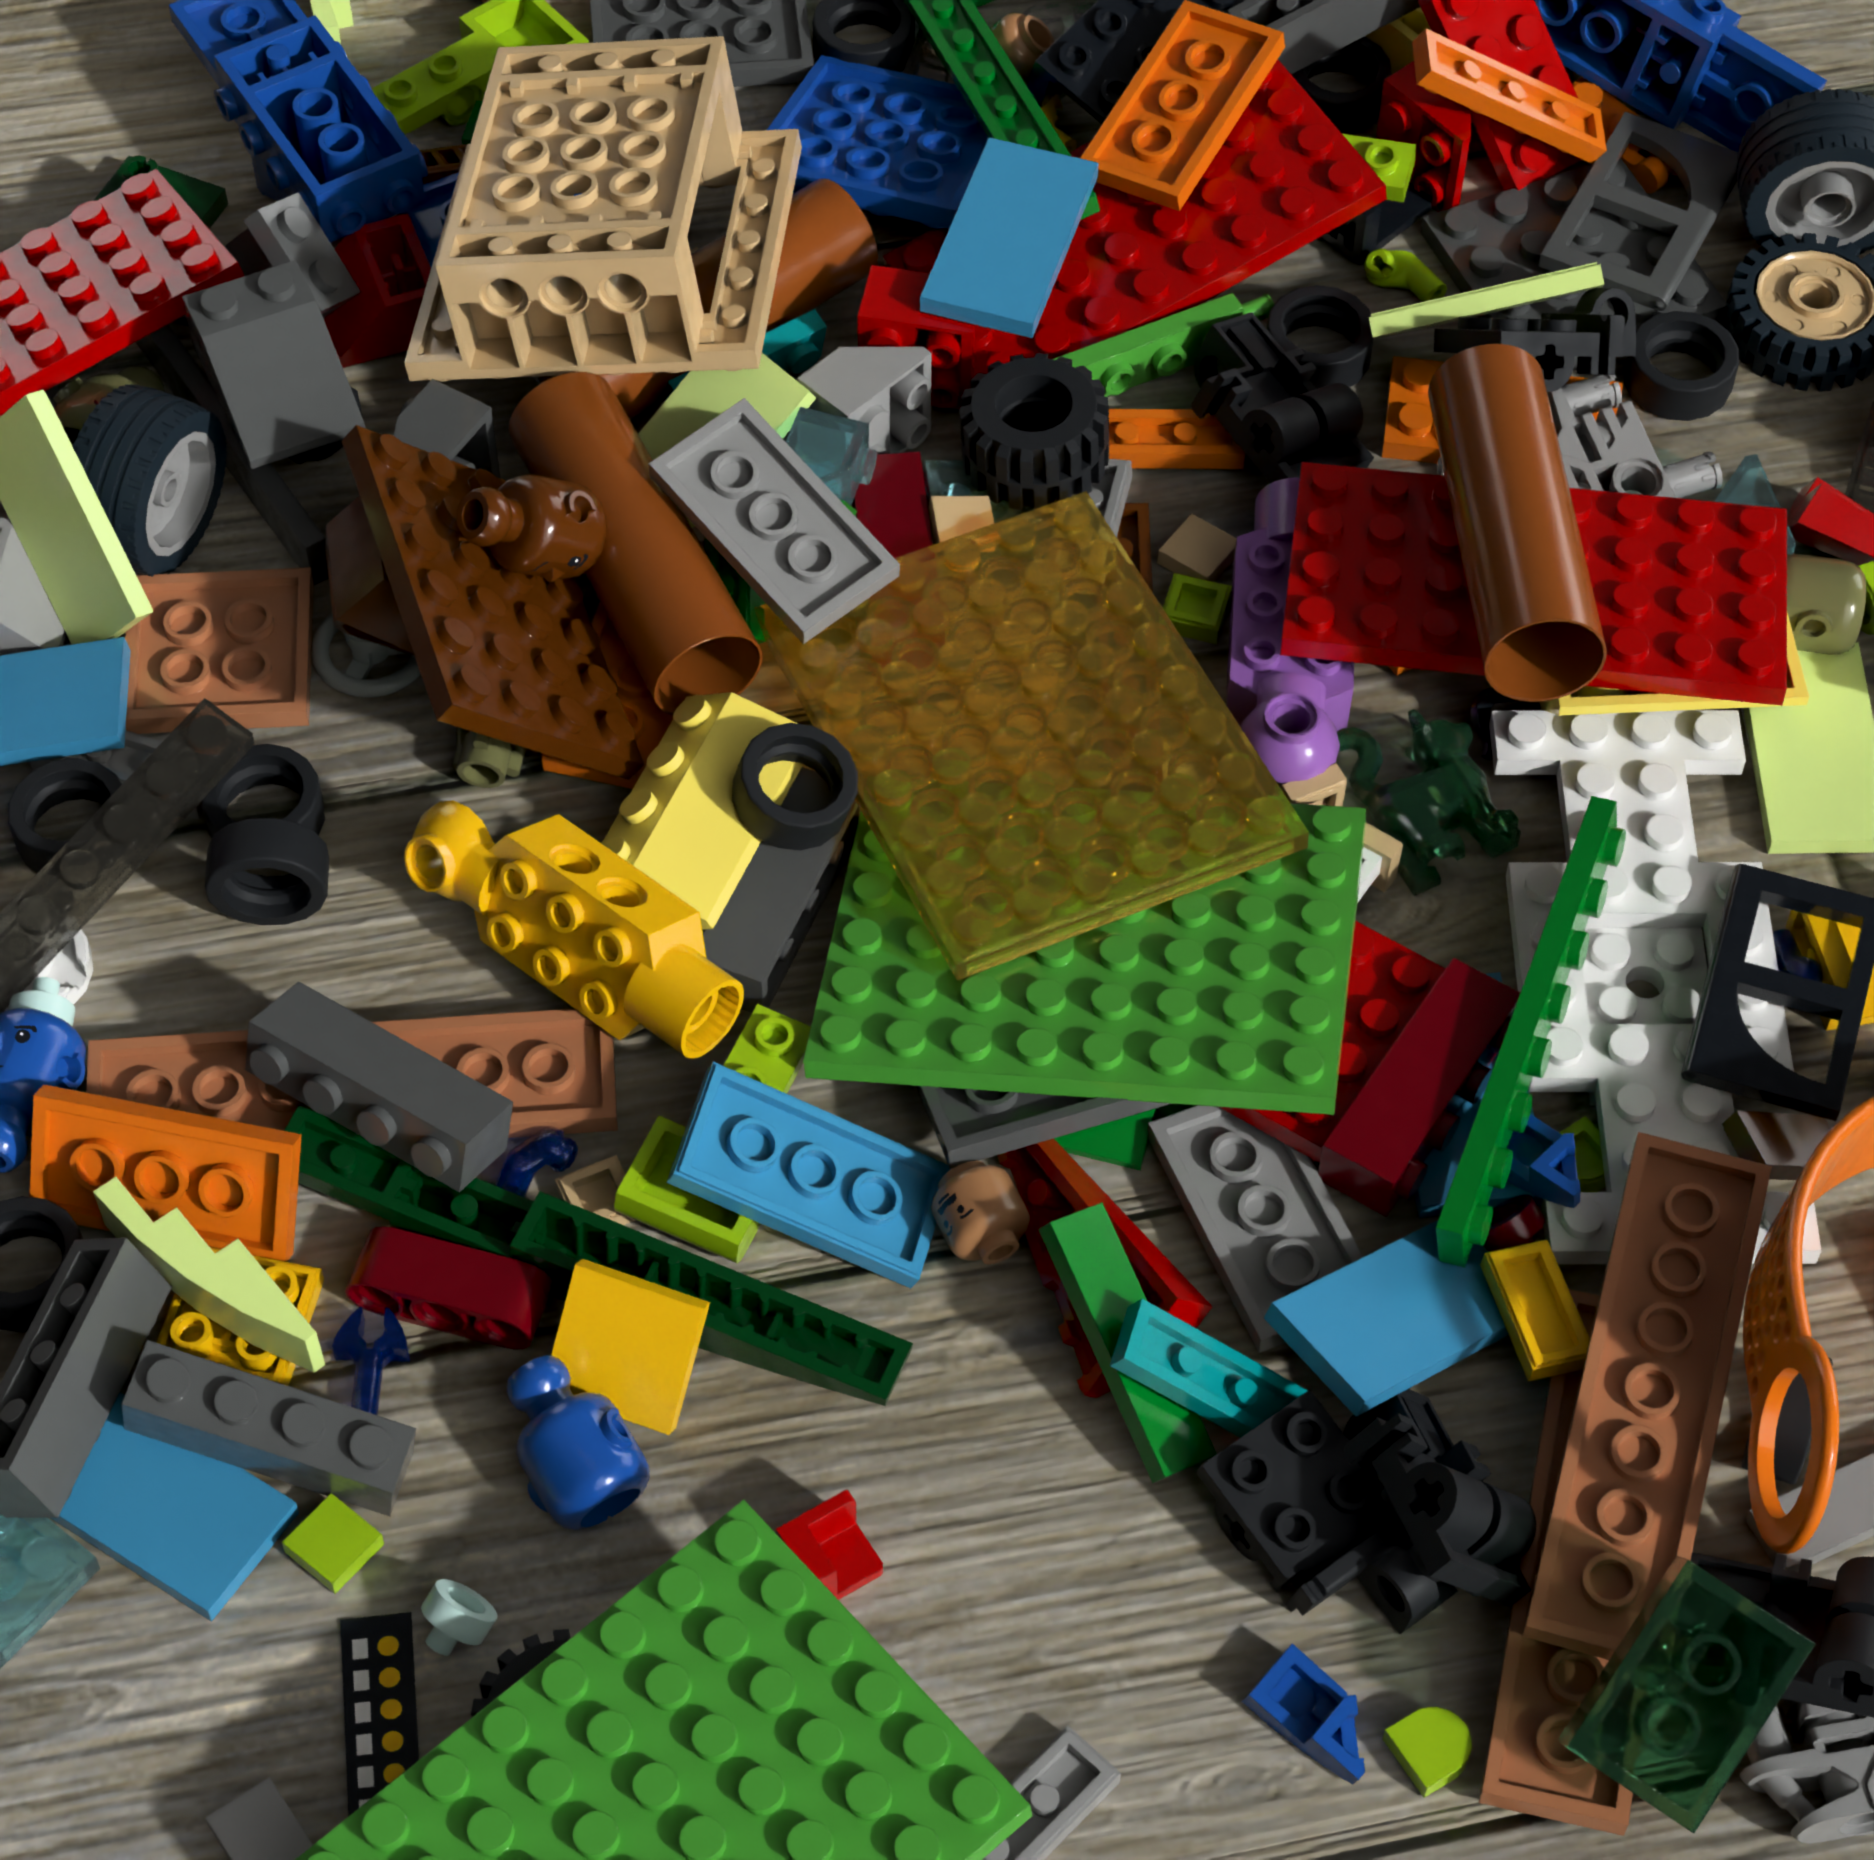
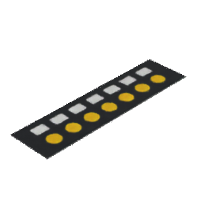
[340,1612,419,1817]

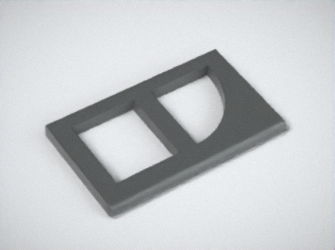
[1538,112,1738,311]

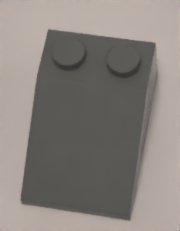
[182,260,365,469]
[394,379,501,479]

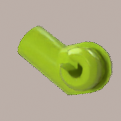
[1364,248,1447,302]

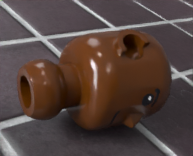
[457,474,607,582]

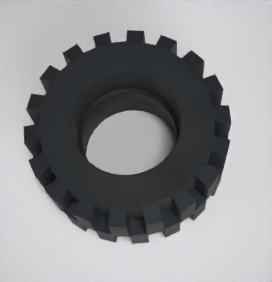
[959,353,1109,511]

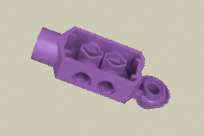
[1225,478,1354,784]

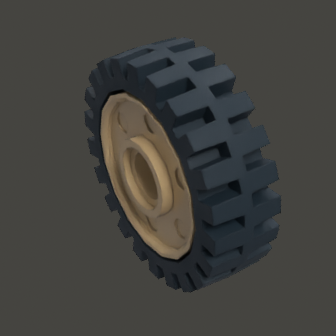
[1723,233,1874,392]

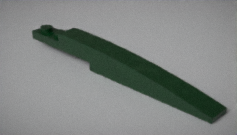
[284,1106,913,1406]

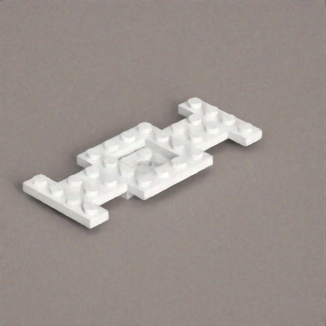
[1489,710,1822,1264]

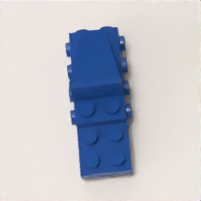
[169,0,428,242]
[1534,0,1827,152]

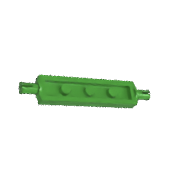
[1053,293,1275,397]

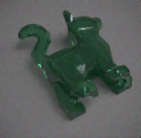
[1337,709,1521,896]

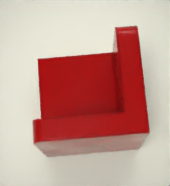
[776,1490,883,1600]

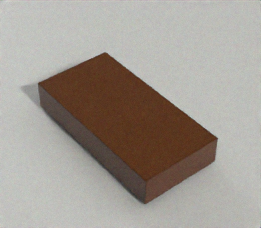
[1722,1110,1831,1180]

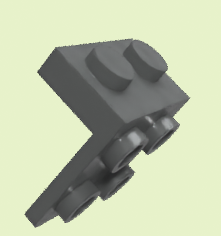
[225,192,361,319]

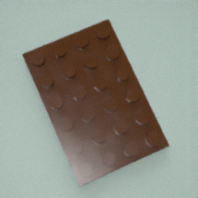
[342,425,644,780]

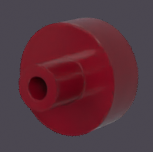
[1483,1194,1545,1252]

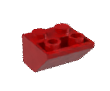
[1376,61,1471,212]
[324,213,431,368]
[857,265,975,410]

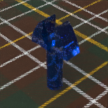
[332,1307,410,1415]

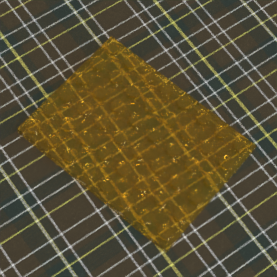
[754,491,1309,981]

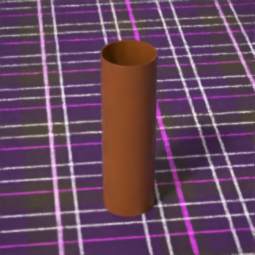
[538,178,878,419]
[1428,344,1607,702]
[509,372,763,715]

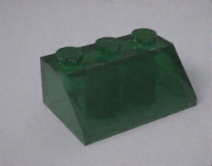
[1558,1556,1816,1833]

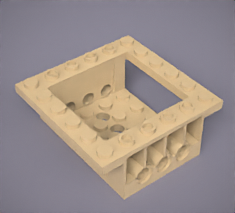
[404,36,802,382]

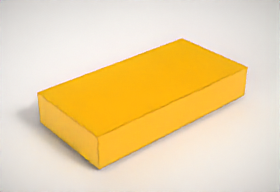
[1480,1240,1590,1382]

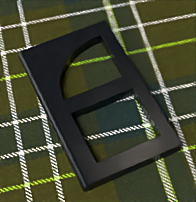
[1681,864,1874,1121]

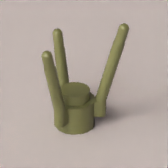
[452,727,528,788]

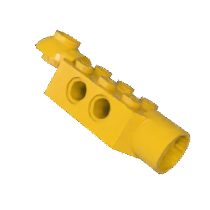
[404,800,744,1059]

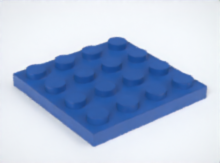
[767,55,988,229]

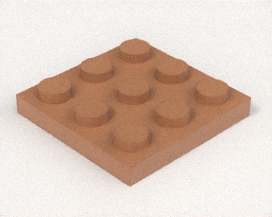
[125,567,314,734]

